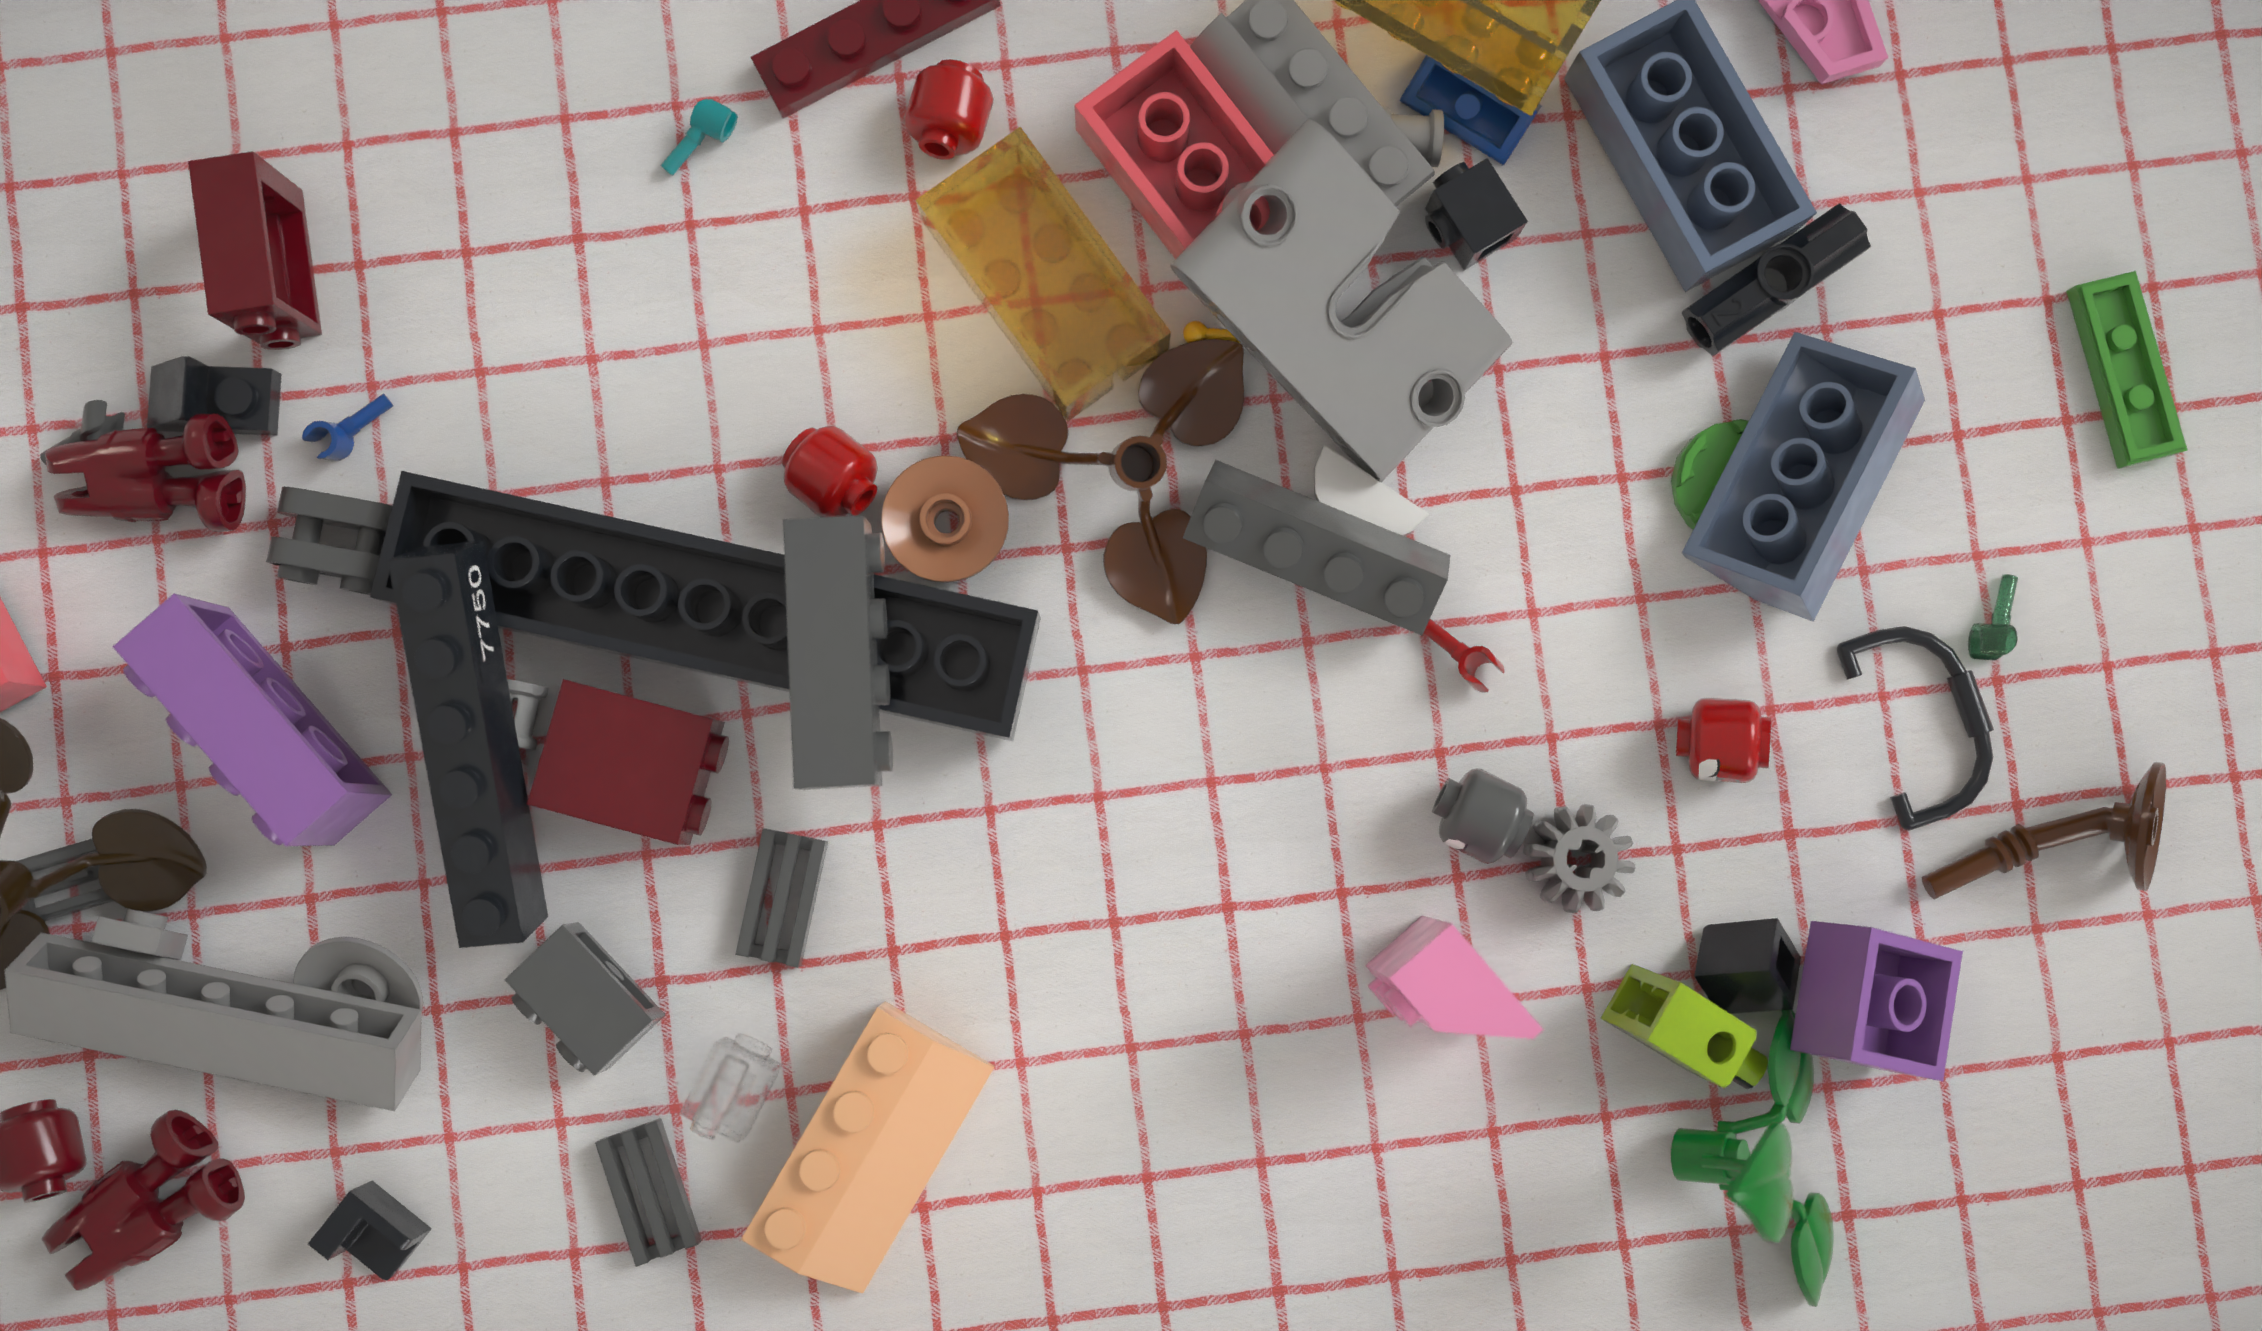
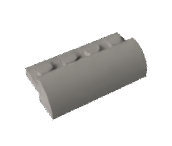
[1190,0,1435,207]

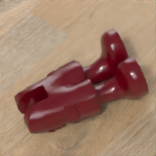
[45,414,246,532]
[41,1110,245,1291]

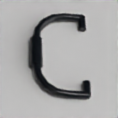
[1837,626,1994,830]

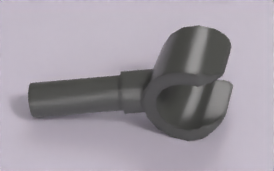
[40,400,125,466]

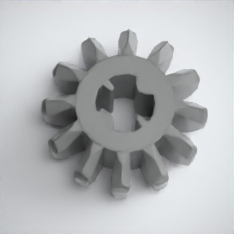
[1523,804,1635,913]

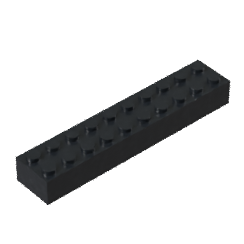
[370,471,1041,741]

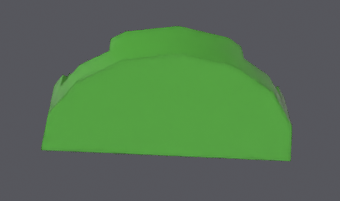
[1671,419,1749,530]

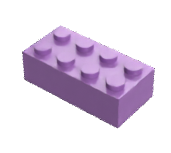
[112,593,392,846]

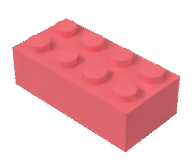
[1074,30,1273,259]

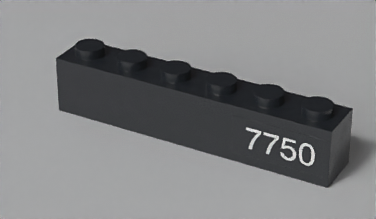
[388,540,548,948]

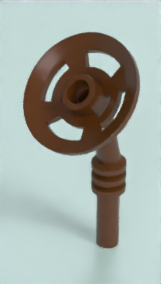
[1922,762,2166,900]

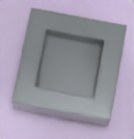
[91,909,188,960]

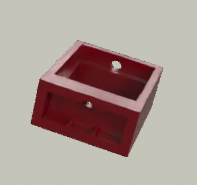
[188,151,322,350]

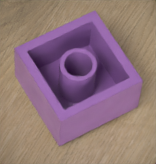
[1790,921,1963,1081]

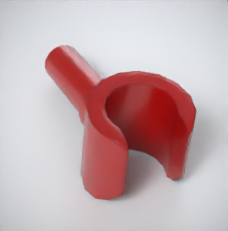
[1424,619,1505,692]

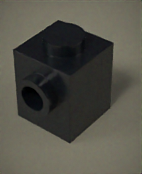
[1425,158,1528,270]

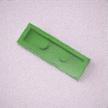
[2066,271,2187,469]

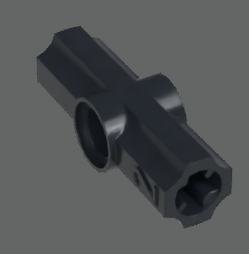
[1682,203,1871,356]

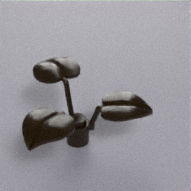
[0,718,207,990]

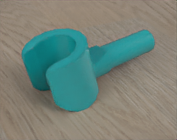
[661,99,738,176]

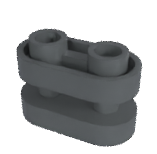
[266,486,392,595]

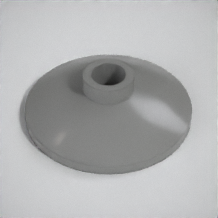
[293,937,423,1011]

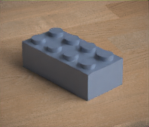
[1564,0,1817,292]

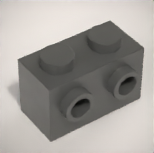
[505,922,666,1076]

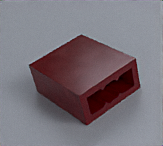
[527,679,729,845]

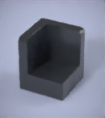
[1694,918,1801,1014]
[308,1180,432,1280]

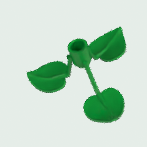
[1671,1009,1834,1307]

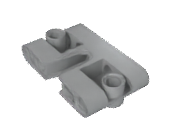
[1170,119,1512,483]

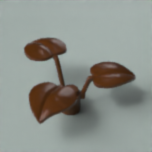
[957,339,1244,624]

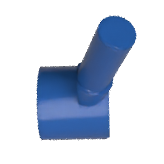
[302,393,394,461]

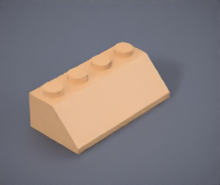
[741,1001,995,1294]

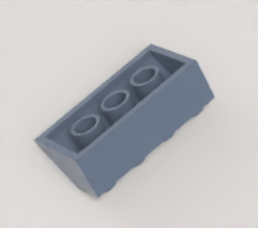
[1682,332,1925,622]

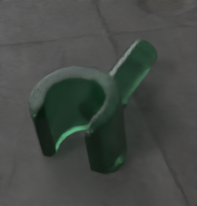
[1968,574,2018,660]

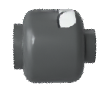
[1432,768,1534,864]

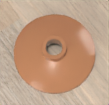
[881,456,1009,583]

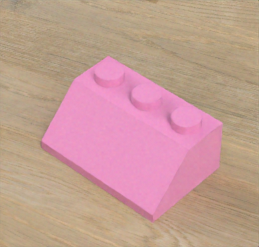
[1365,916,1543,1039]

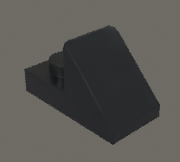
[147,356,282,435]

